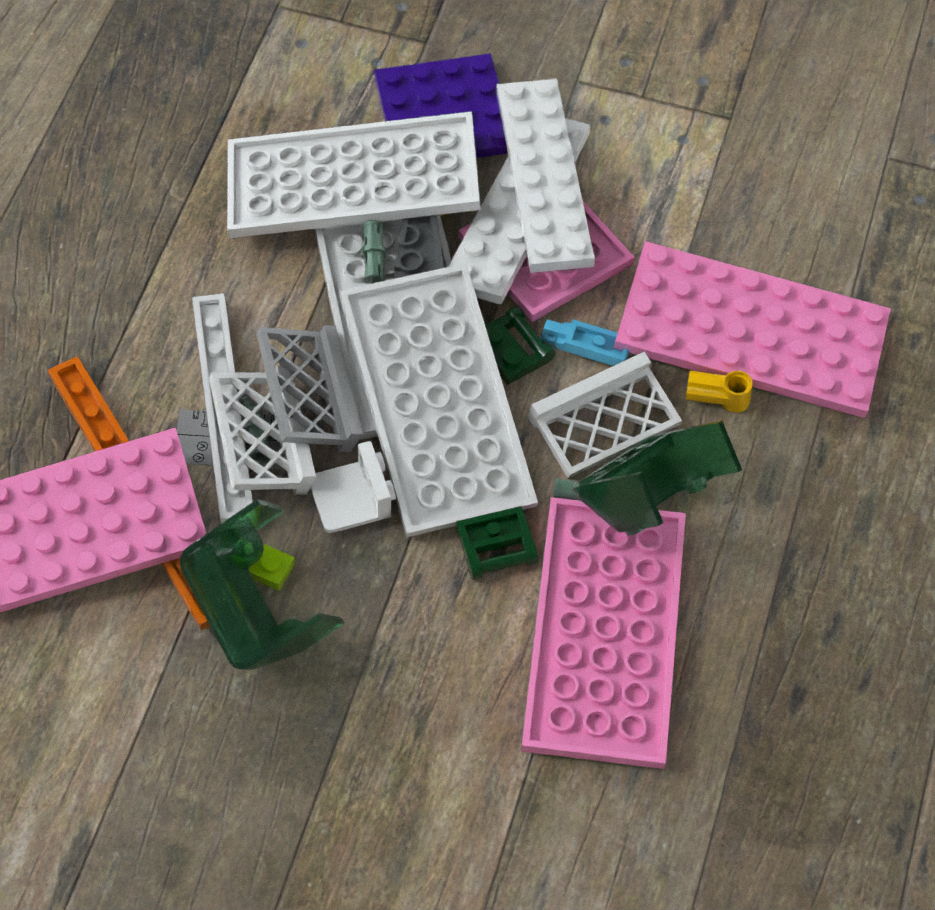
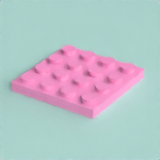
[458,200,635,322]

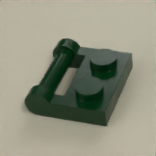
[485,306,556,385]
[456,506,539,580]

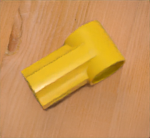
[686,371,753,413]

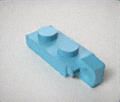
[541,319,630,366]

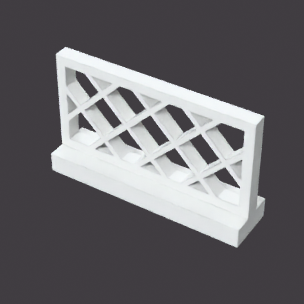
[527,352,682,479]
[209,366,316,495]

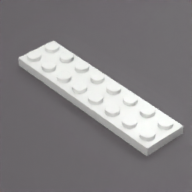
[497,79,595,273]
[448,118,590,305]

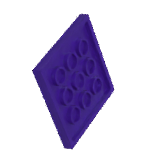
[374,53,508,158]

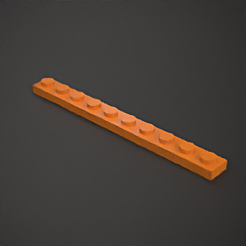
[48,356,232,631]

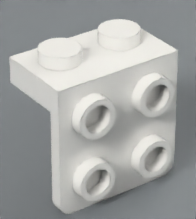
[310,441,396,533]

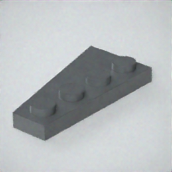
[393,215,444,279]

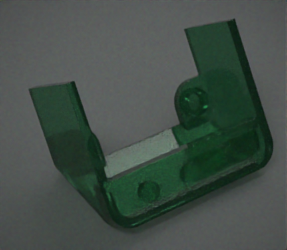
[573,420,742,536]
[180,499,345,670]

